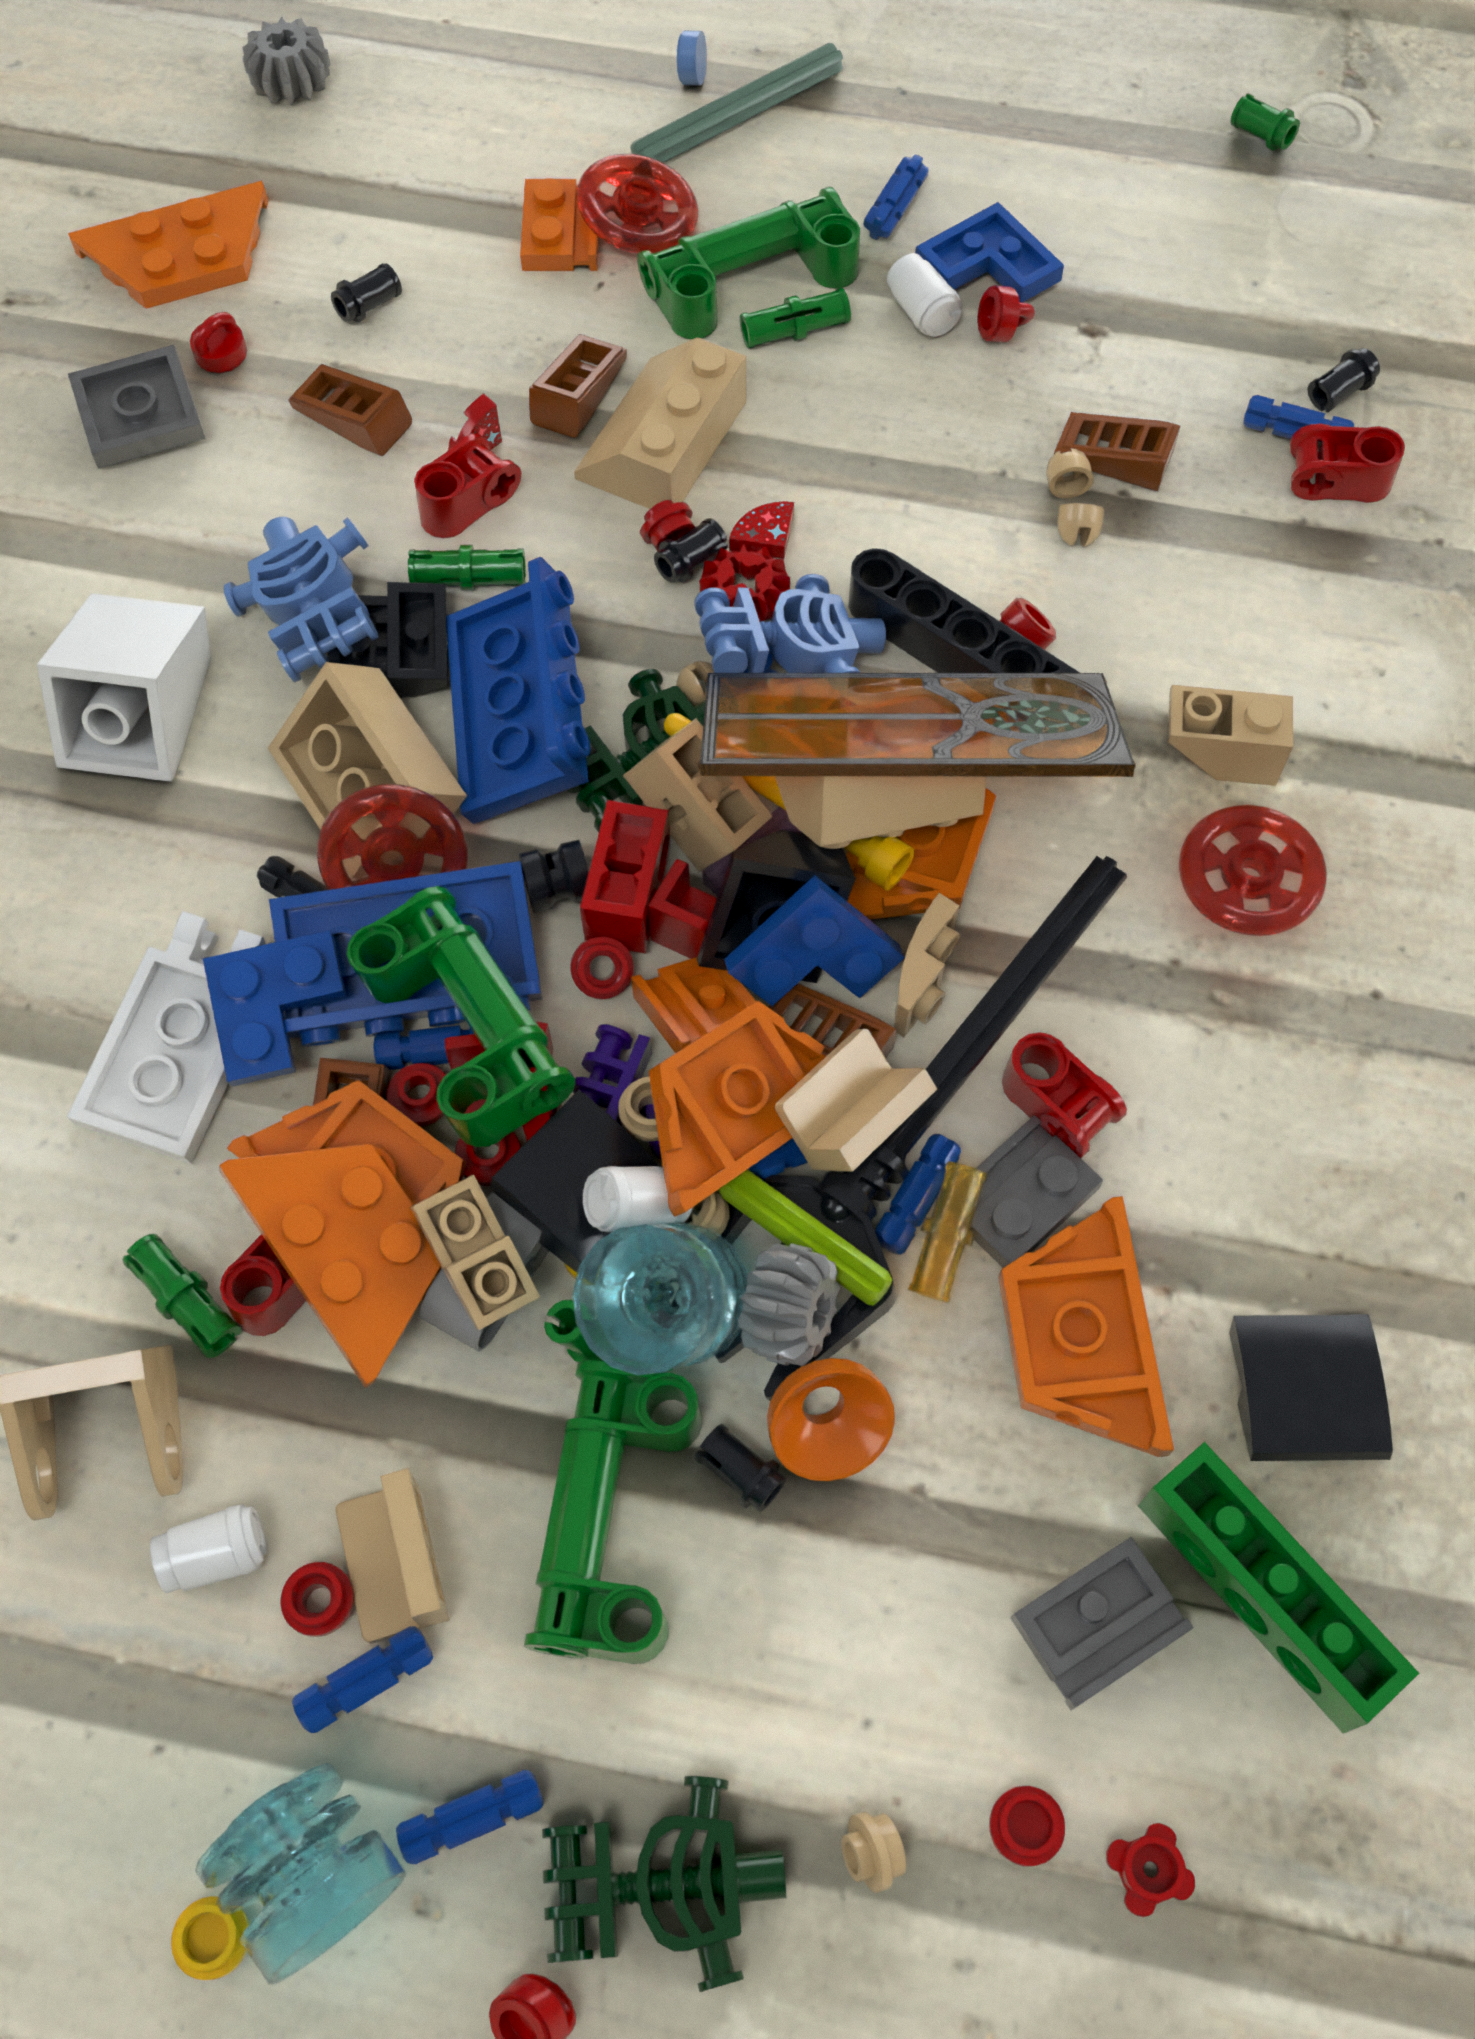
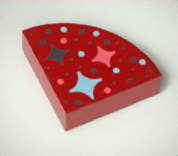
[448,393,502,453]
[729,501,794,559]

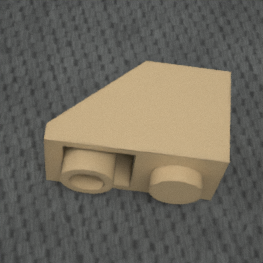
[1168,685,1293,786]

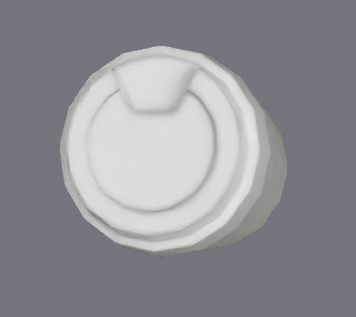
[887,253,962,337]
[583,1166,693,1233]
[150,1504,267,1593]

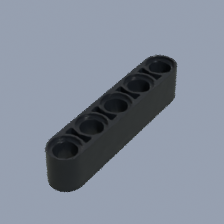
[848,548,1094,747]

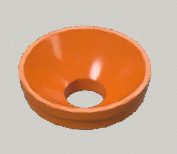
[767,1358,895,1481]

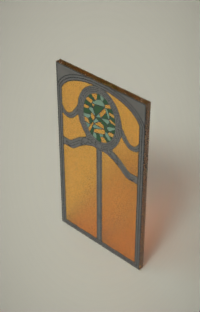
[698,673,1136,777]

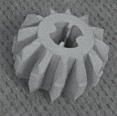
[242,17,330,106]
[738,1243,840,1366]

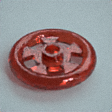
[576,153,698,254]
[317,784,468,890]
[1179,805,1327,936]

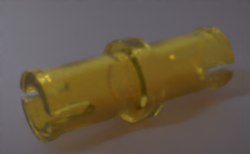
[908,1161,988,1303]

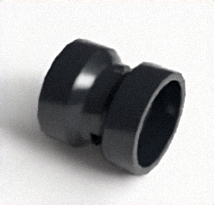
[519,839,589,913]

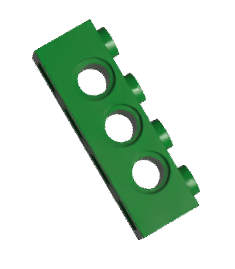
[1137,1441,1420,1734]

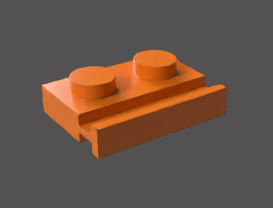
[520,178,601,271]
[631,957,757,1053]

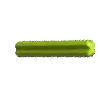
[718,1169,893,1306]

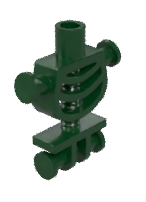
[567,669,740,833]
[542,1776,787,1992]

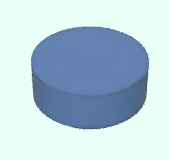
[677,30,707,86]

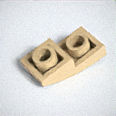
[894,893,960,1037]
[410,1175,540,1330]

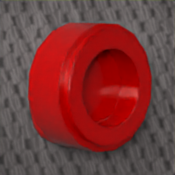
[977,285,1035,343]
[190,312,247,373]
[999,598,1056,650]
[489,1973,576,2039]

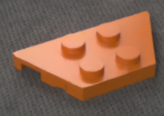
[68,180,268,309]
[846,788,996,920]
[648,1001,826,1217]
[227,1080,466,1301]
[219,1144,441,1388]
[998,1196,1174,1457]

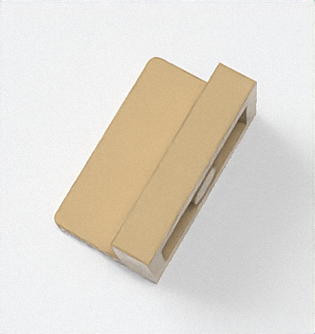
[775,1029,937,1172]
[335,1468,450,1644]

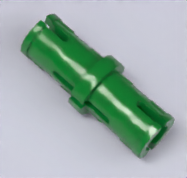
[739,288,851,349]
[408,544,526,591]
[122,1233,241,1358]

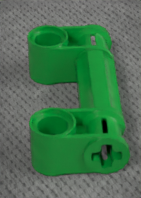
[637,186,860,339]
[347,886,576,1147]
[524,1360,702,1664]

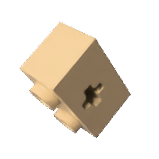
[623,718,773,871]

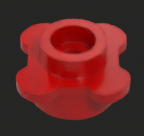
[1106,1823,1195,1917]

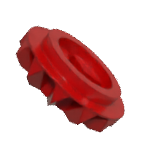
[699,542,790,622]

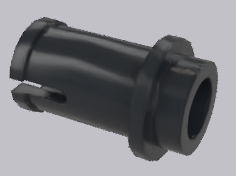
[331,263,402,322]
[1307,348,1380,412]
[654,518,728,583]
[694,1424,786,1512]

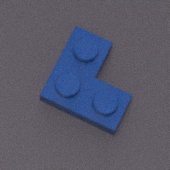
[915,202,1064,302]
[724,875,905,1006]
[203,930,347,1087]

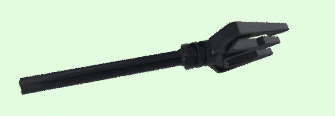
[666,856,1127,1401]

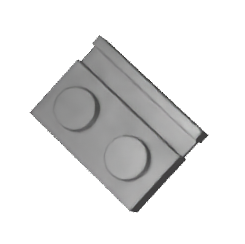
[941,1115,1103,1268]
[1010,1537,1194,1711]

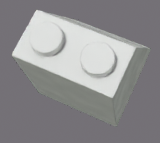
[37,593,211,782]

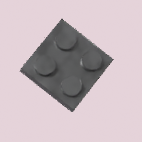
[68,345,206,469]

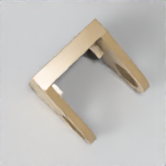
[0,1344,183,1521]

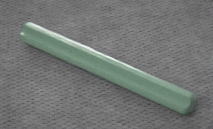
[630,43,843,172]

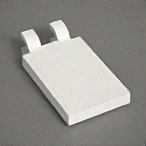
[67,911,265,1164]

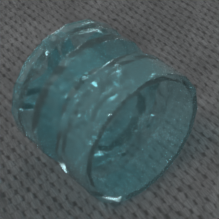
[572,1222,748,1375]
[195,1763,408,1984]

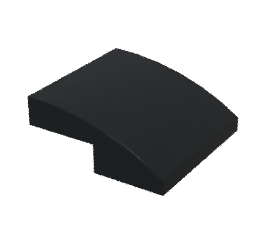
[328,582,447,698]
[490,1090,659,1284]
[1229,1314,1393,1461]

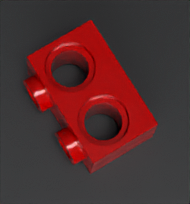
[580,800,671,954]

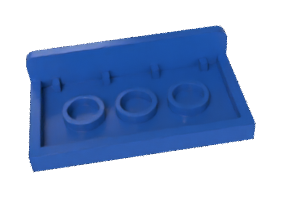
[446,557,591,824]
[269,861,543,1047]

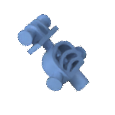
[224,517,379,683]
[694,574,886,698]

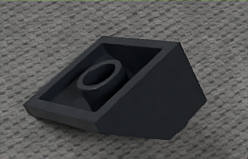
[697,829,856,983]

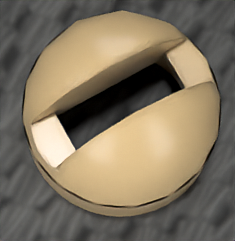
[1046,448,1094,499]
[1057,503,1104,547]
[676,661,723,706]

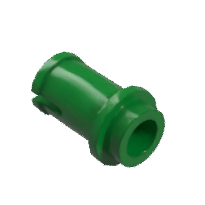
[1231,93,1300,151]
[544,1300,618,1363]

